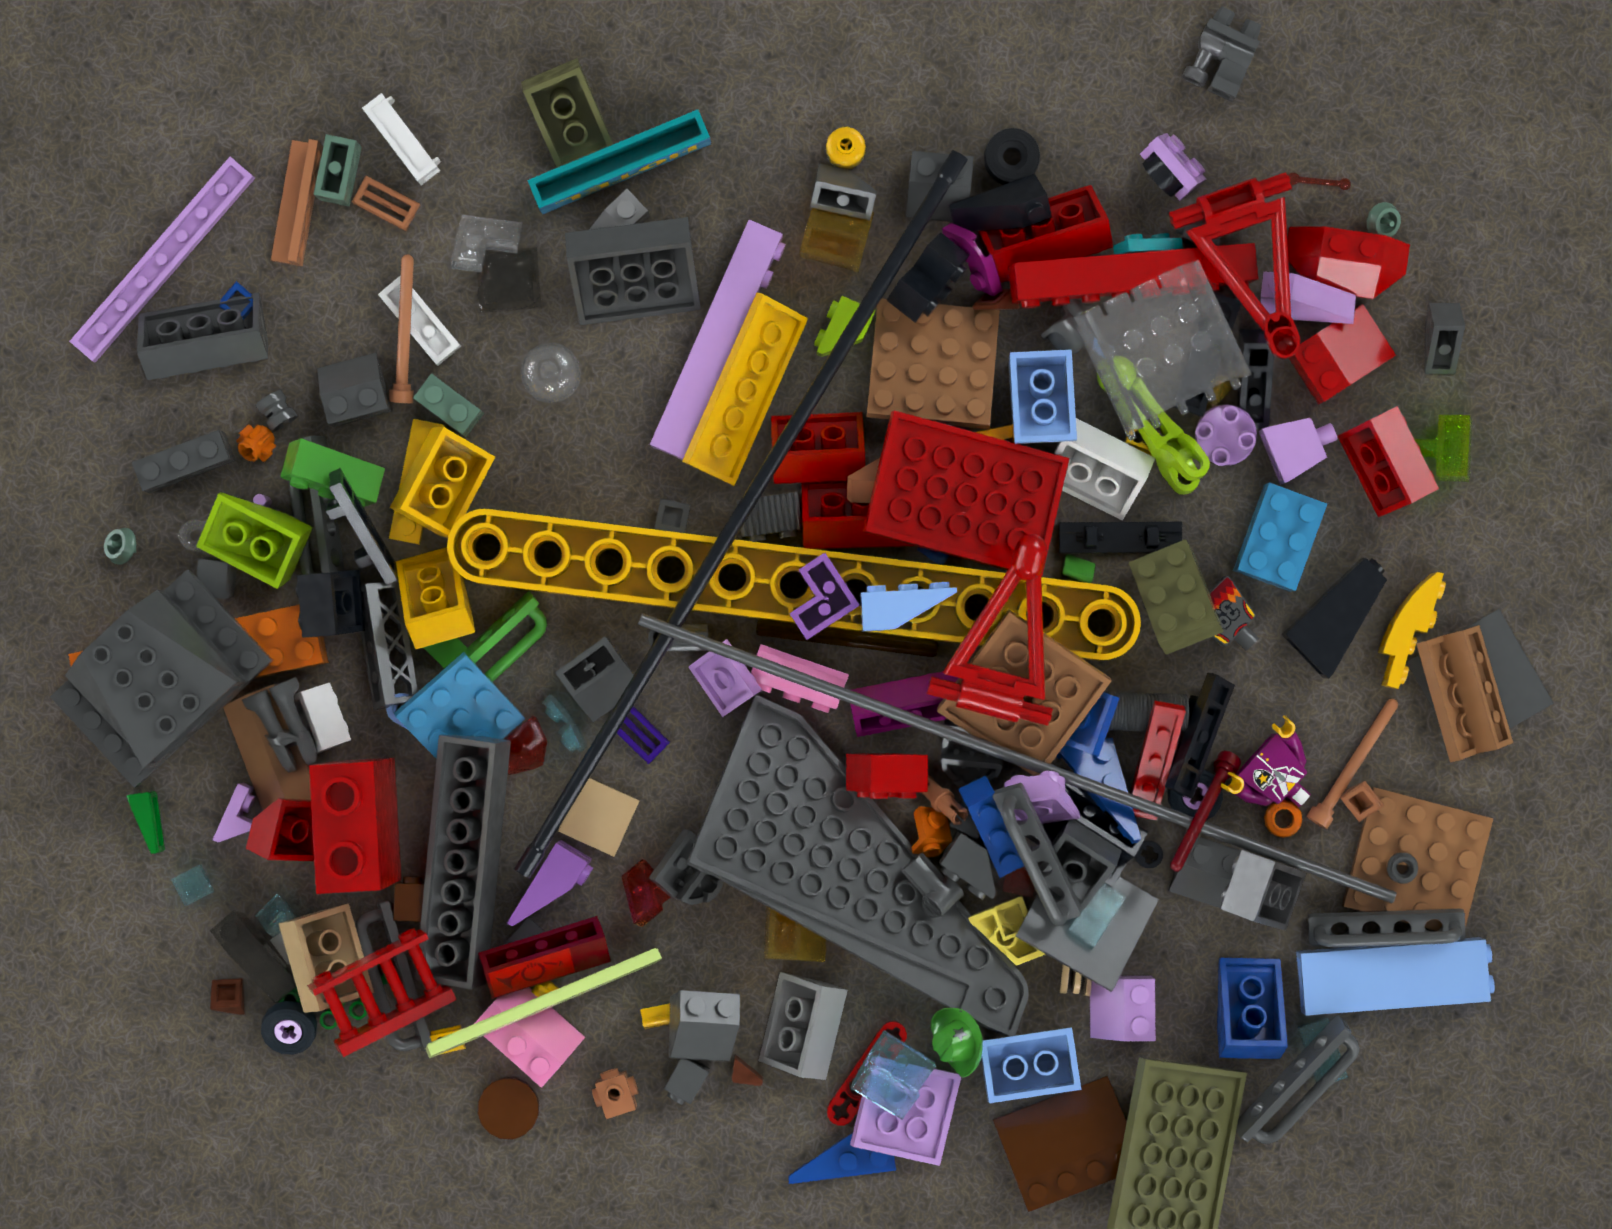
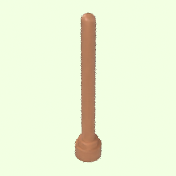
[389,254,414,403]
[1306,699,1398,830]

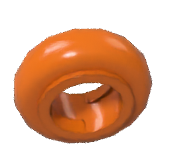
[1264,800,1303,838]

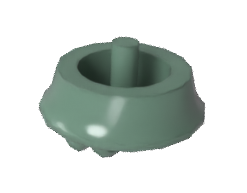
[1367,202,1401,237]
[104,528,137,565]

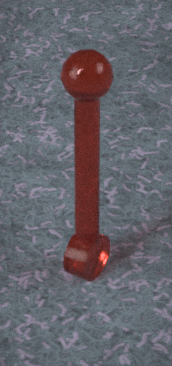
[1288,173,1351,190]

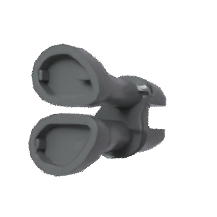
[242,677,317,773]

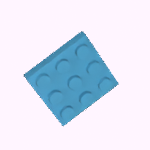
[394,652,525,759]

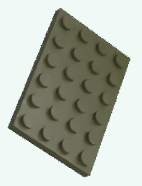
[1107,1057,1247,1229]

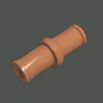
[920,775,968,825]

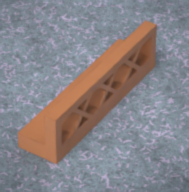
[271,139,323,266]

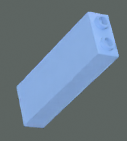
[1296,937,1495,1016]

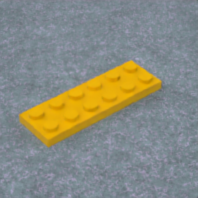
[682,292,808,486]

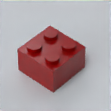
[846,753,928,799]

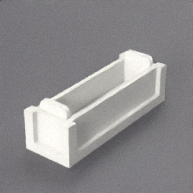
[362,93,441,186]

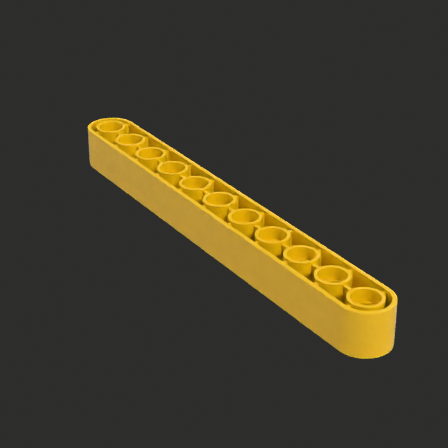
[447,509,1141,660]

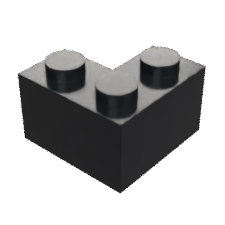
[887,232,970,323]

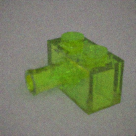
[1414,415,1472,482]

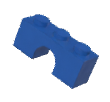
[958,776,1024,878]

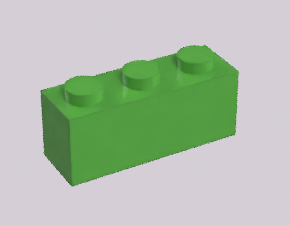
[280,438,385,508]

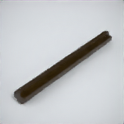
[756,619,938,657]

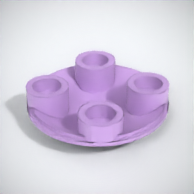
[1195,404,1257,466]

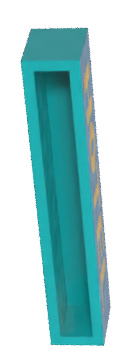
[527,109,711,215]

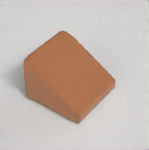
[1340,781,1384,822]

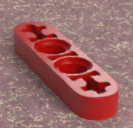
[827,1020,907,1126]

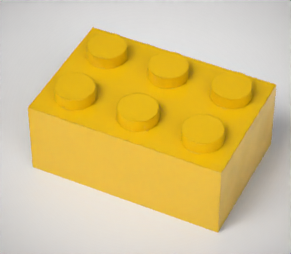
[389,427,495,538]

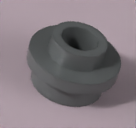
[1387,852,1418,884]

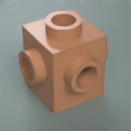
[592,1068,639,1119]

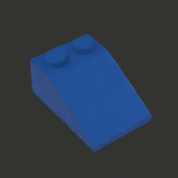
[1217,958,1288,1059]

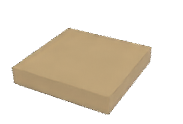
[558,778,640,857]

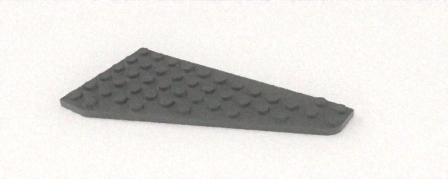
[686,695,1029,1037]

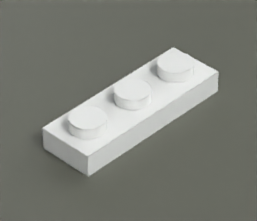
[378,275,461,366]

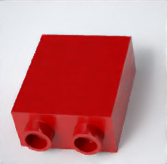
[309,757,402,894]

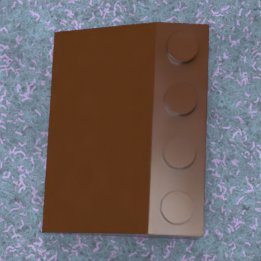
[993,1076,1127,1212]

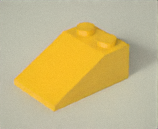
[396,547,475,649]

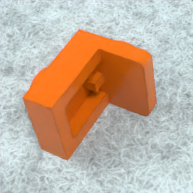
[911,806,952,857]

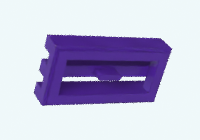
[617,706,670,764]

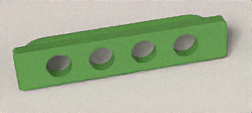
[464,591,547,682]

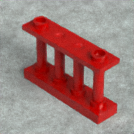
[307,928,457,1057]

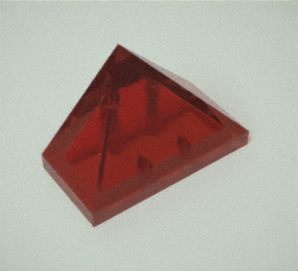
[503,716,547,775]

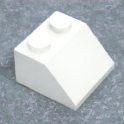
[294,683,351,754]

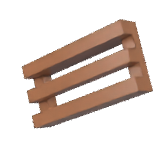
[352,176,421,232]

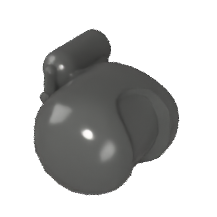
[1041,299,1086,356]

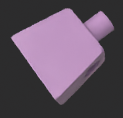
[1258,418,1337,485]

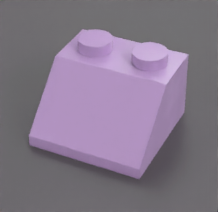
[1090,976,1156,1041]

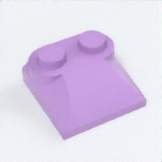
[1004,771,1080,824]

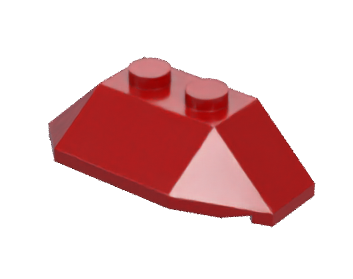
[1287,226,1410,299]

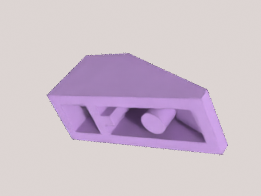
[1261,272,1356,324]

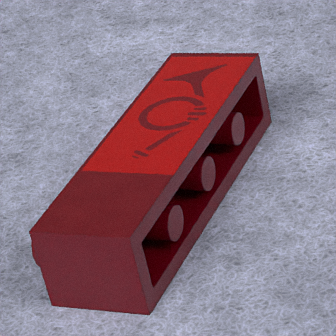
[478,916,611,999]

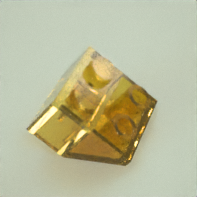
[800,208,874,272]
[764,906,826,962]

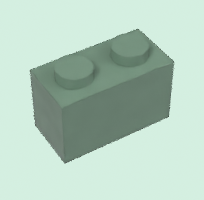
[314,134,362,207]
[413,373,484,437]

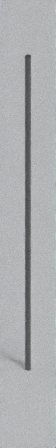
[638,613,1397,903]

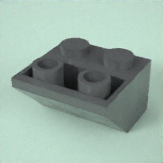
[555,636,634,722]
[938,830,996,900]

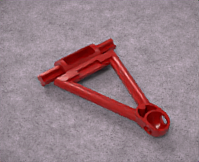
[1169,172,1300,359]
[927,534,1053,726]

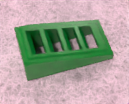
[126,791,165,854]

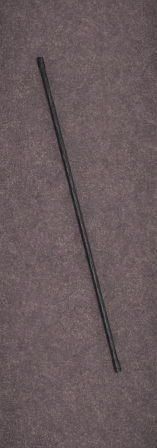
[514,150,968,879]

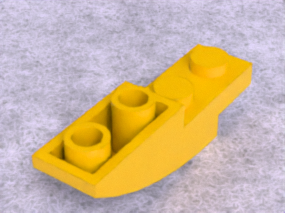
[1378,572,1446,689]

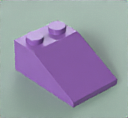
[507,840,593,926]

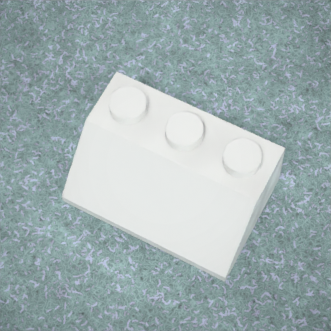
[1054,418,1155,521]

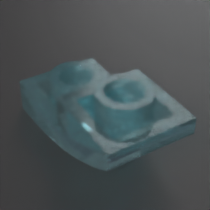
[542,694,587,753]

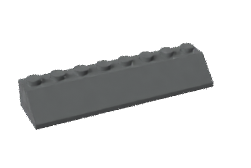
[415,735,511,990]

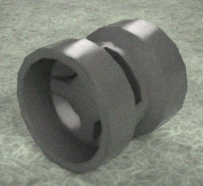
[255,390,298,432]

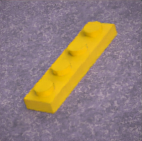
[389,419,444,545]

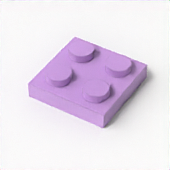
[688,639,762,717]

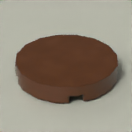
[478,1077,539,1140]

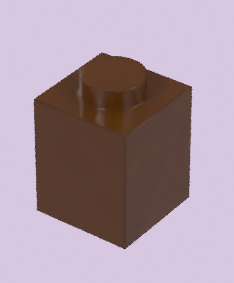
[393,876,425,922]

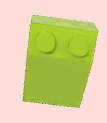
[196,492,313,589]

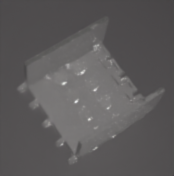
[1074,260,1252,441]

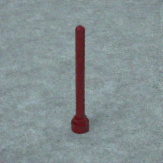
[1170,751,1241,872]

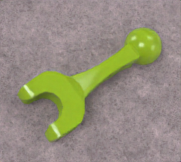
[1097,356,1210,495]

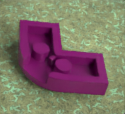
[942,223,1003,297]

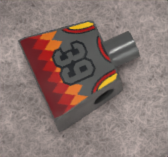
[1209,575,1259,651]

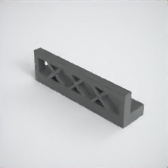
[361,581,418,710]

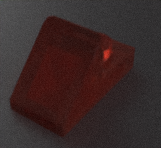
[621,859,670,927]

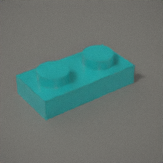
[1113,233,1183,254]

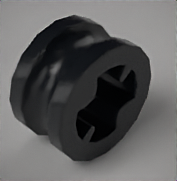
[1135,841,1163,868]

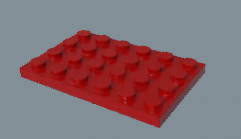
[863,410,1069,577]

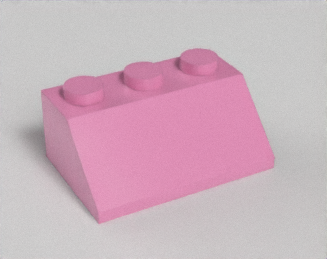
[751,644,849,713]
[474,987,585,1088]

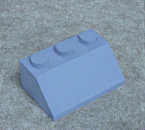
[981,1027,1082,1103]

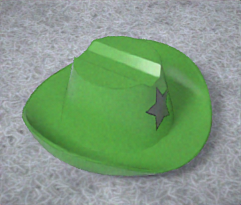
[931,1008,983,1078]

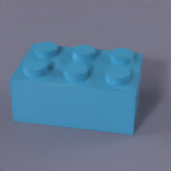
[1233,482,1327,592]

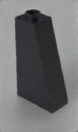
[1281,558,1387,679]

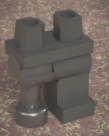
[1182,6,1261,102]

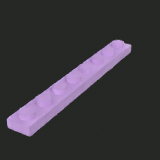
[69,157,255,362]

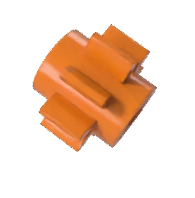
[236,424,276,462]

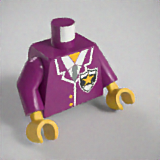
[1220,715,1311,807]

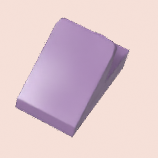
[213,783,255,842]

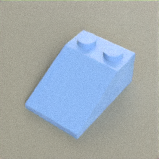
[1008,350,1077,444]

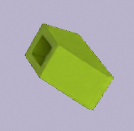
[814,296,876,357]

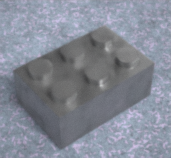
[1221,850,1306,931]

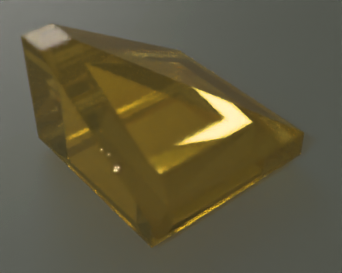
[1207,375,1235,408]

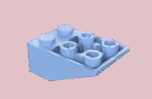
[860,582,957,632]

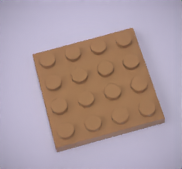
[866,299,1000,429]
[937,609,1112,776]
[1342,787,1493,931]

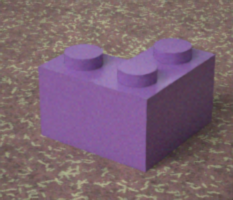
[789,553,860,640]

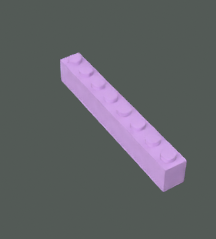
[650,220,786,460]

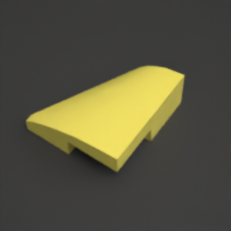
[968,896,1045,966]

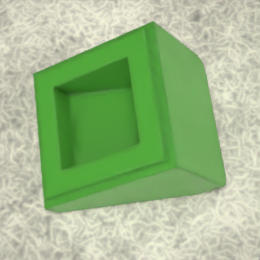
[1060,554,1095,583]
[423,638,467,668]

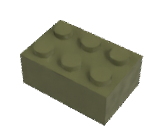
[1129,539,1224,655]

